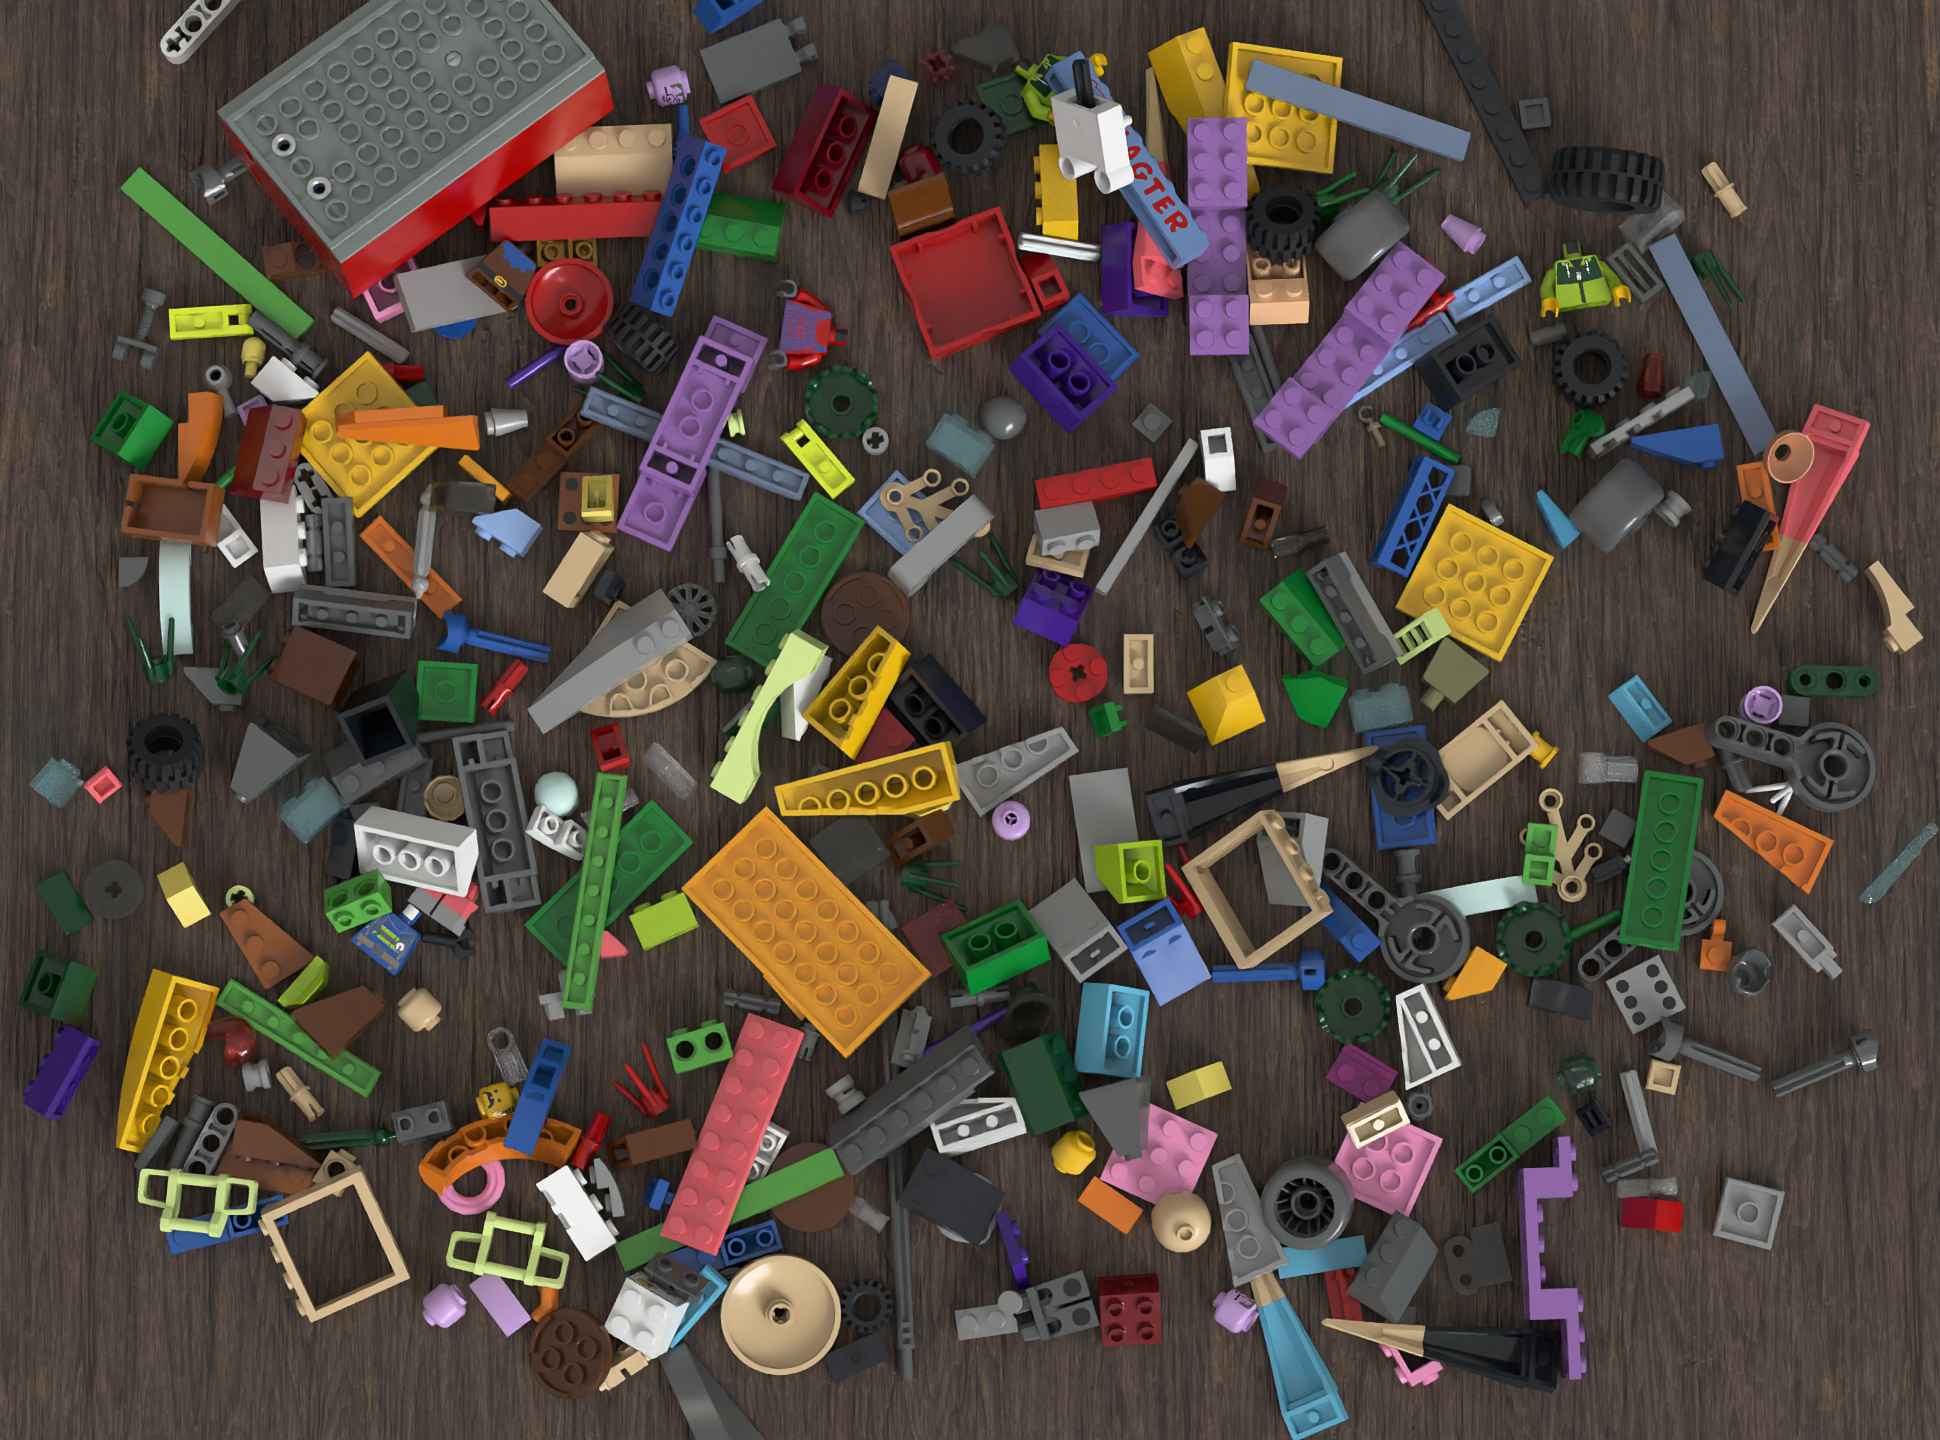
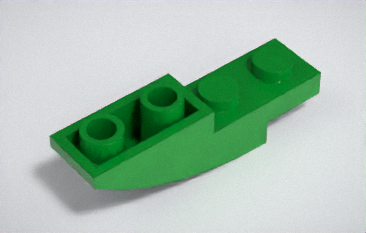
[1454,1094,1568,1193]

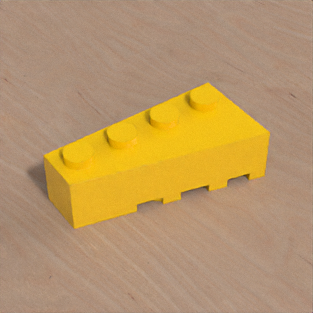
[801,625,911,760]

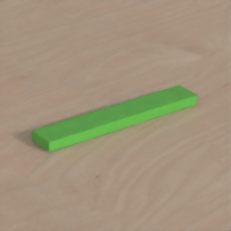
[215,978,383,1098]

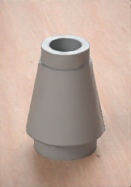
[483,408,528,437]

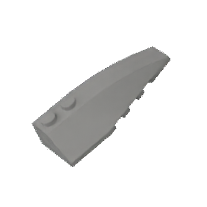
[527,588,693,735]

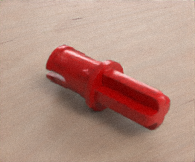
[381,361,424,382]
[479,659,529,714]
[570,1111,611,1171]

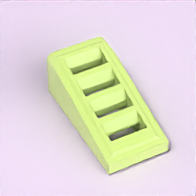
[1393,608,1451,665]

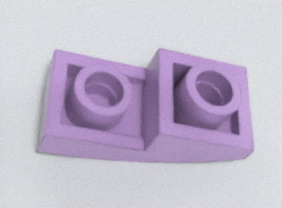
[469,1273,531,1337]

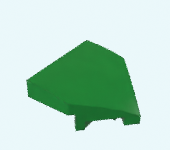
[1282,665,1348,729]

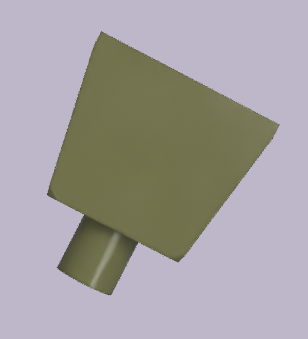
[1419,636,1490,711]

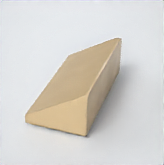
[1341,1090,1410,1149]

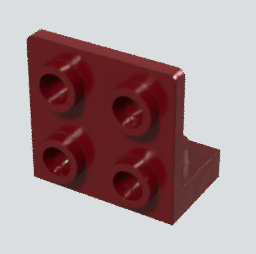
[1097,1273,1162,1347]

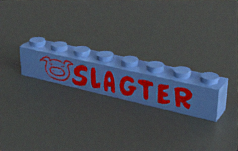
[1044,51,1210,271]

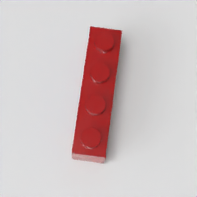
[1035,457,1157,510]

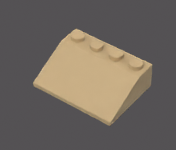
[554,124,673,197]

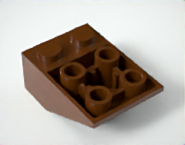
[887,171,955,242]

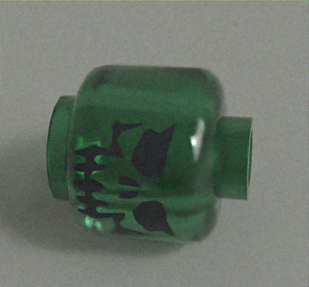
[711,654,755,694]
[1555,1052,1602,1096]

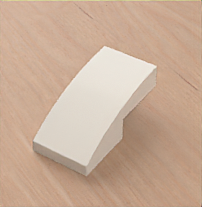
[217,504,258,568]

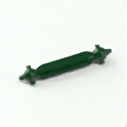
[289,1124,397,1151]

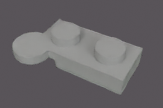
[955,1290,1022,1340]

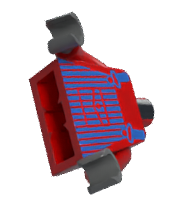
[768,279,848,371]

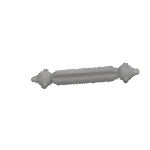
[411,485,438,599]

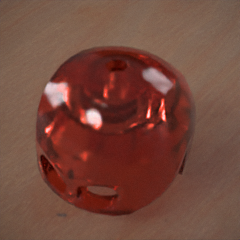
[207,1016,257,1067]

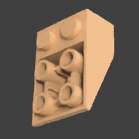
[1246,239,1309,325]

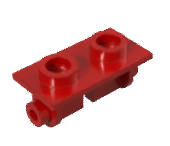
[1324,1267,1363,1332]

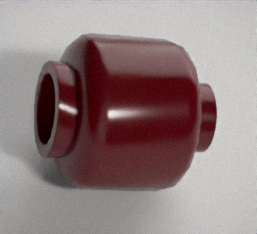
[898,142,941,184]

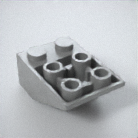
[1257,812,1329,907]
[1029,878,1128,985]

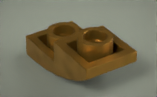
[533,238,597,269]

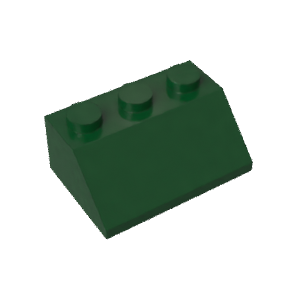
[997,1030,1090,1138]

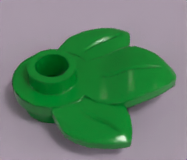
[1560,408,1606,457]

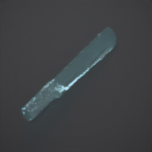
[1858,822,1939,903]

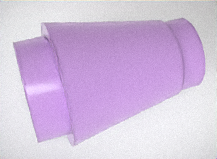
[1441,214,1486,254]

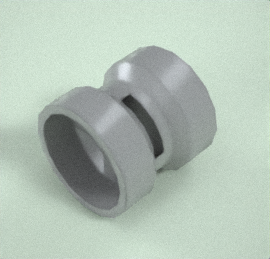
[825,1074,866,1115]

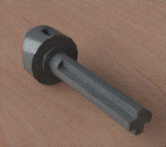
[188,157,247,206]
[1647,1016,1762,1082]
[1770,1029,1885,1098]

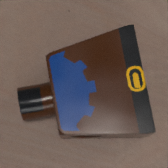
[465,240,537,312]

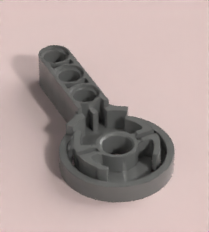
[1705,716,1876,812]
[1322,848,1471,983]
[1574,850,1724,982]

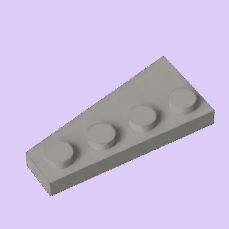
[1586,386,1695,462]
[956,726,1079,818]
[1212,1153,1289,1288]

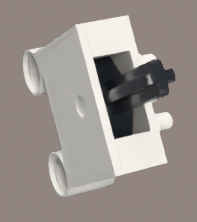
[1051,59,1134,194]

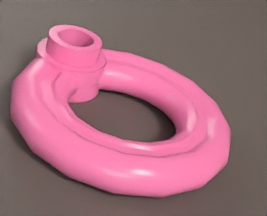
[437,1160,505,1215]

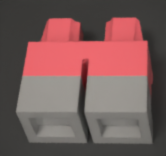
[407,881,480,937]

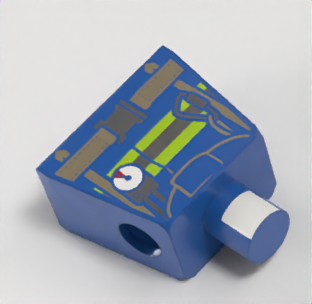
[350,902,422,977]

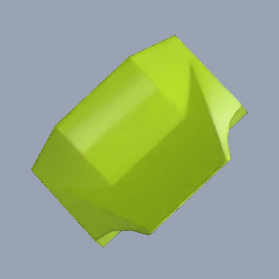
[277,956,329,1010]

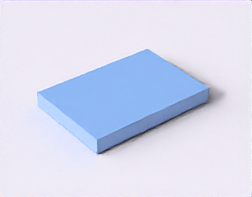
[857,470,943,556]

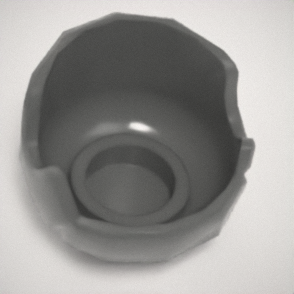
[979,395,1026,440]
[1727,948,1771,997]

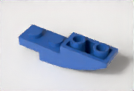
[504,1038,572,1155]
[165,1194,289,1255]
[665,1220,783,1274]

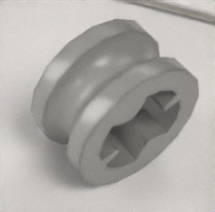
[862,427,889,455]

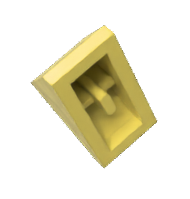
[581,475,614,522]
[157,862,211,928]
[1166,1061,1232,1110]

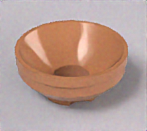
[1763,430,1815,483]

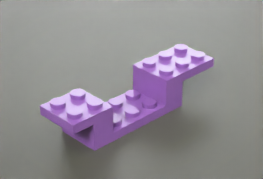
[1186,117,1249,356]
[1253,241,1446,461]
[616,315,768,553]
[1517,1136,1586,1380]

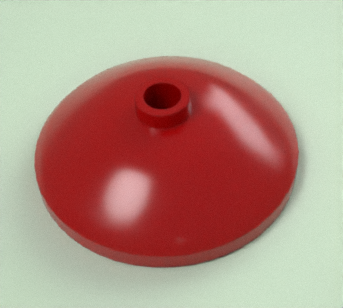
[525,258,614,346]

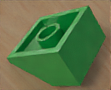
[89,390,174,471]

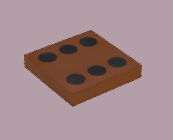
[557,471,620,534]

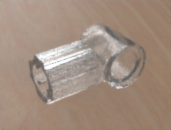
[1578,752,1638,784]
[487,1027,529,1087]

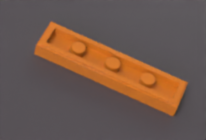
[359,515,462,620]

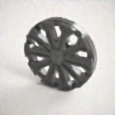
[666,583,717,639]

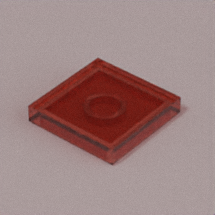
[901,897,967,979]

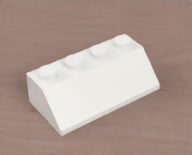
[354,806,479,897]

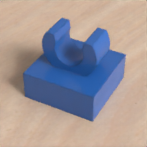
[1412,402,1452,442]
[641,1176,676,1211]

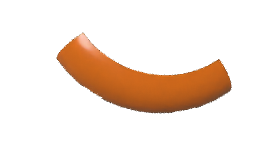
[418,1115,582,1196]

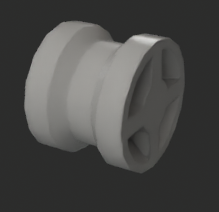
[1654,490,1692,527]
[242,1059,272,1092]

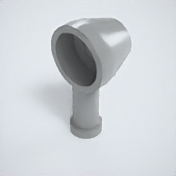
[203,364,239,418]

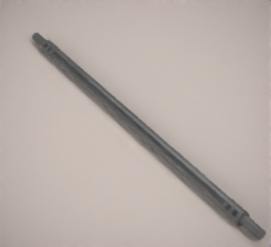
[877,900,915,1380]

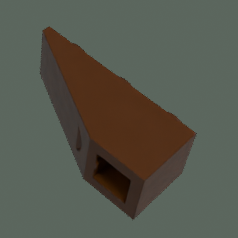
[231,1112,321,1171]

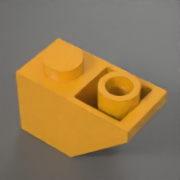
[1443,946,1507,1001]

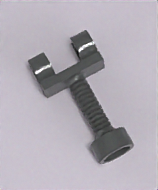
[112,288,167,371]

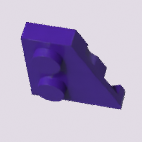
[995,1211,1030,1291]

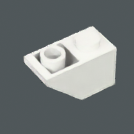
[251,356,320,406]
[1199,427,1236,492]

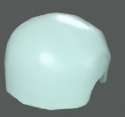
[534,771,579,819]

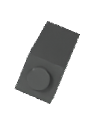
[184,666,247,713]

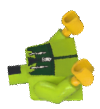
[1014,53,1108,126]
[1539,241,1631,317]

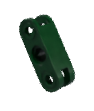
[1786,665,1879,699]

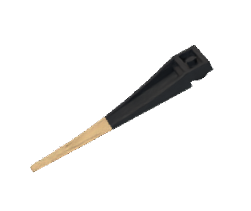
[1144,745,1379,849]
[1321,1318,1560,1393]

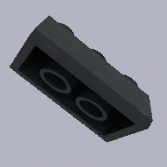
[1702,500,1780,596]
[885,653,988,752]

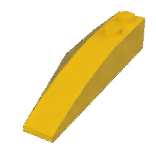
[1148,27,1260,202]
[774,741,960,816]
[116,968,220,1153]

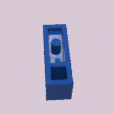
[693,0,764,34]
[1627,423,1724,470]
[1304,881,1381,964]

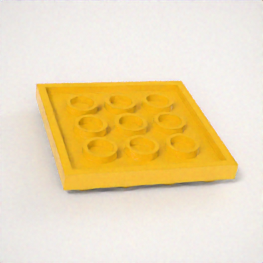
[1223,42,1343,175]
[300,351,439,518]
[1395,503,1554,663]

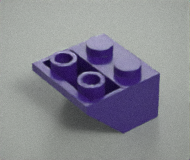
[1013,568,1094,647]

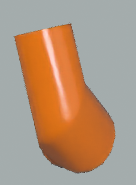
[530,1286,559,1323]

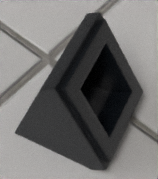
[1575,1098,1613,1137]

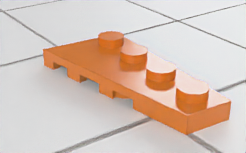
[1712,790,1834,895]

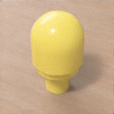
[241,337,266,378]

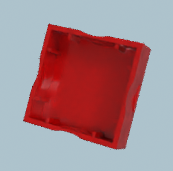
[889,206,1041,362]

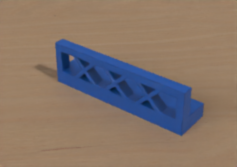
[1368,455,1455,578]

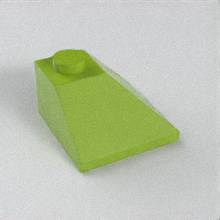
[1094,839,1166,904]

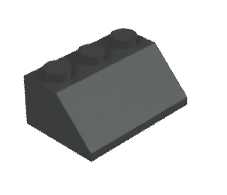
[325,736,430,805]
[1345,1210,1439,1324]

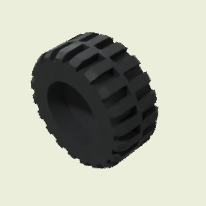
[1549,146,1665,215]

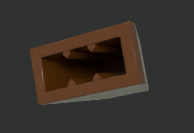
[291,985,385,1061]
[605,1118,698,1173]

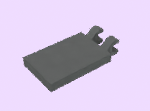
[699,17,818,106]

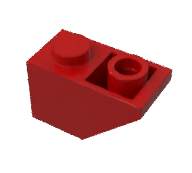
[1018,252,1070,313]

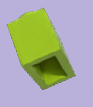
[629,890,699,951]

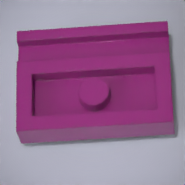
[1325,1044,1398,1103]

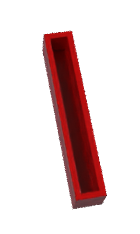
[489,190,664,242]

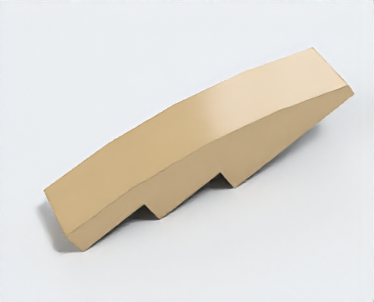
[857,75,918,200]

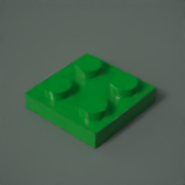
[416,660,479,724]

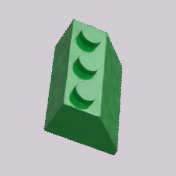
[695,192,786,262]
[1257,567,1347,669]
[940,899,1051,996]

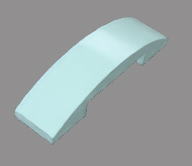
[159,541,194,655]
[1420,875,1538,916]

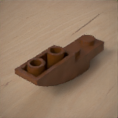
[504,398,602,506]

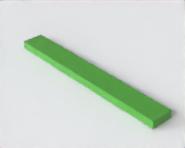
[120,167,315,340]
[561,772,628,1012]
[614,1148,845,1273]

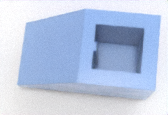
[472,509,543,558]

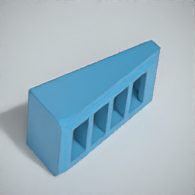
[1533,490,1580,551]

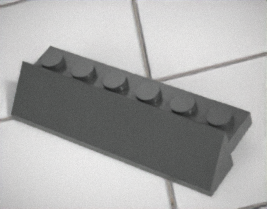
[451,730,541,914]
[828,1024,995,1175]

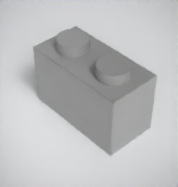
[1033,500,1100,556]

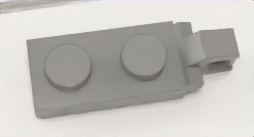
[1770,904,1843,980]

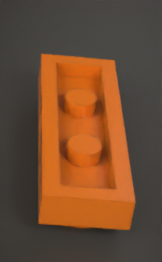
[1736,461,1781,552]

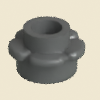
[1404,1091,1434,1121]

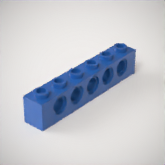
[629,135,727,317]

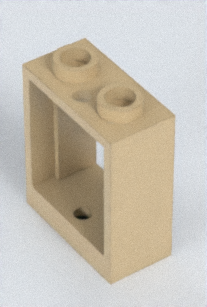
[542,530,615,608]

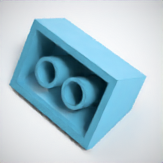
[1074,982,1150,1079]

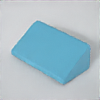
[1608,674,1673,742]

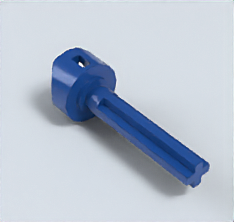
[436,610,551,663]
[1212,950,1326,991]

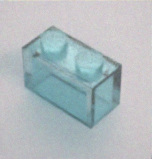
[926,412,995,478]
[1346,682,1413,735]
[29,757,84,809]
[278,776,349,845]

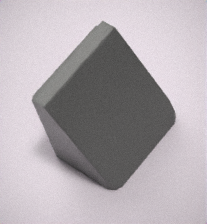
[1438,465,1470,497]

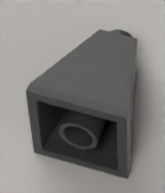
[230,716,315,803]
[1079,1074,1151,1161]

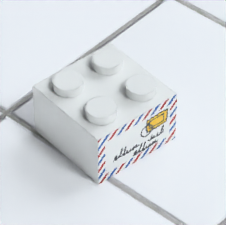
[604,1271,689,1359]

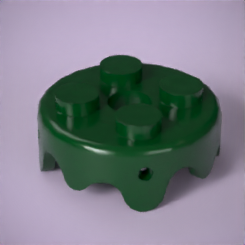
[804,365,878,441]
[1496,901,1572,977]
[1315,969,1391,1044]

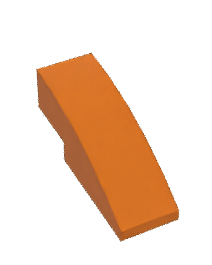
[178,392,224,482]

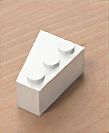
[260,485,308,594]
[1396,983,1463,1090]
[930,1098,1026,1158]
[536,1165,619,1261]

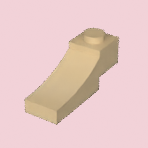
[1864,561,1923,655]

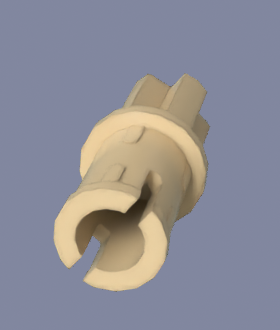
[1701,162,1747,218]
[276,1066,325,1122]

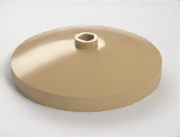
[720,1254,841,1375]

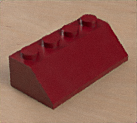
[771,83,879,218]

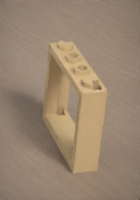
[1181,809,1333,969]
[258,1165,410,1323]

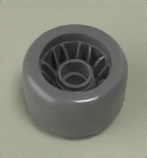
[1315,189,1410,282]
[1569,458,1664,553]
[1261,1154,1355,1250]

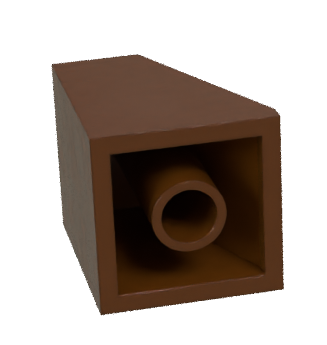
[269,625,363,712]

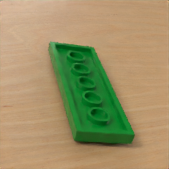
[724,492,866,669]
[1618,770,1704,952]
[524,800,694,968]

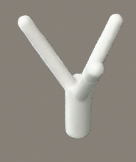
[1744,778,1802,816]

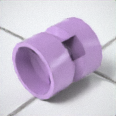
[564,340,605,385]
[1738,686,1783,727]

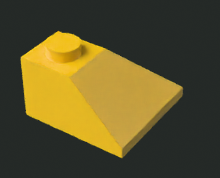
[1187,664,1265,746]

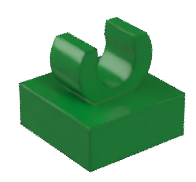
[1089,701,1127,738]

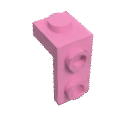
[1378,1343,1443,1387]

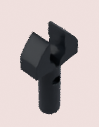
[421,929,479,959]

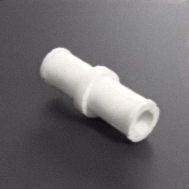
[726,535,770,592]

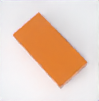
[1077,1176,1144,1235]

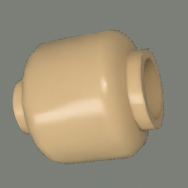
[397,987,441,1032]

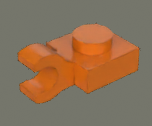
[1698,919,1732,971]

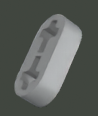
[294,463,334,516]

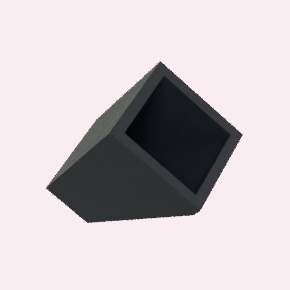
[336,670,420,767]

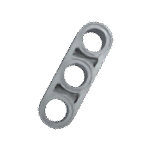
[183,1103,241,1175]

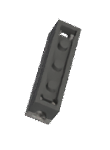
[1306,551,1404,675]
[292,584,417,639]

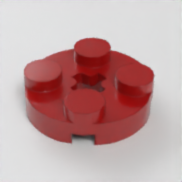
[1048,644,1108,703]

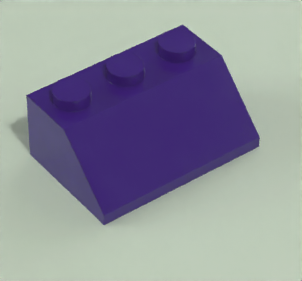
[1101,221,1168,317]
[1009,323,1119,434]
[23,1024,103,1121]

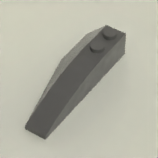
[658,1343,765,1440]

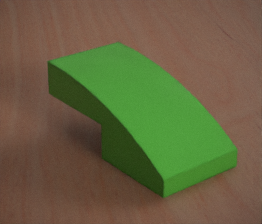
[1522,821,1558,886]

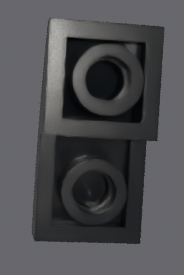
[1151,512,1210,580]
[1526,977,1594,1020]

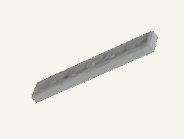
[1095,438,1199,596]

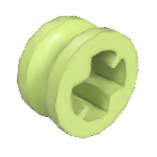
[728,409,745,437]
[226,885,254,907]

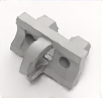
[539,970,596,1021]

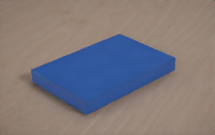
[1037,292,1140,381]

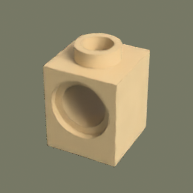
[312,1148,358,1197]

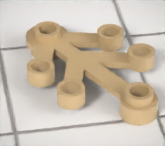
[879,469,990,543]
[1519,788,1603,902]

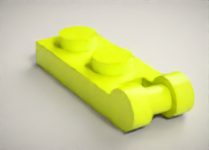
[169,304,254,340]
[780,418,855,500]

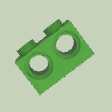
[324,868,392,933]
[666,1019,734,1075]

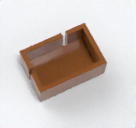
[120,473,225,548]

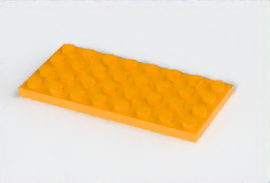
[681,806,932,1058]

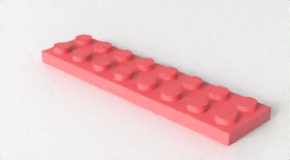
[660,1013,804,1256]

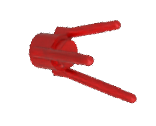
[1165,844,1204,919]
[613,1043,671,1119]

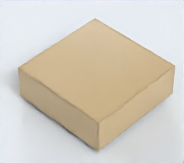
[1645,1059,1681,1095]

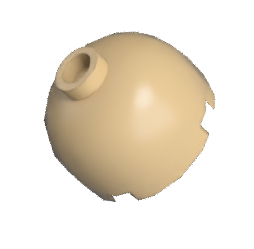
[1151,1191,1211,1252]

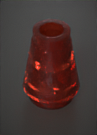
[1636,353,1665,399]

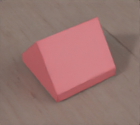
[83,765,123,804]
[601,930,629,959]

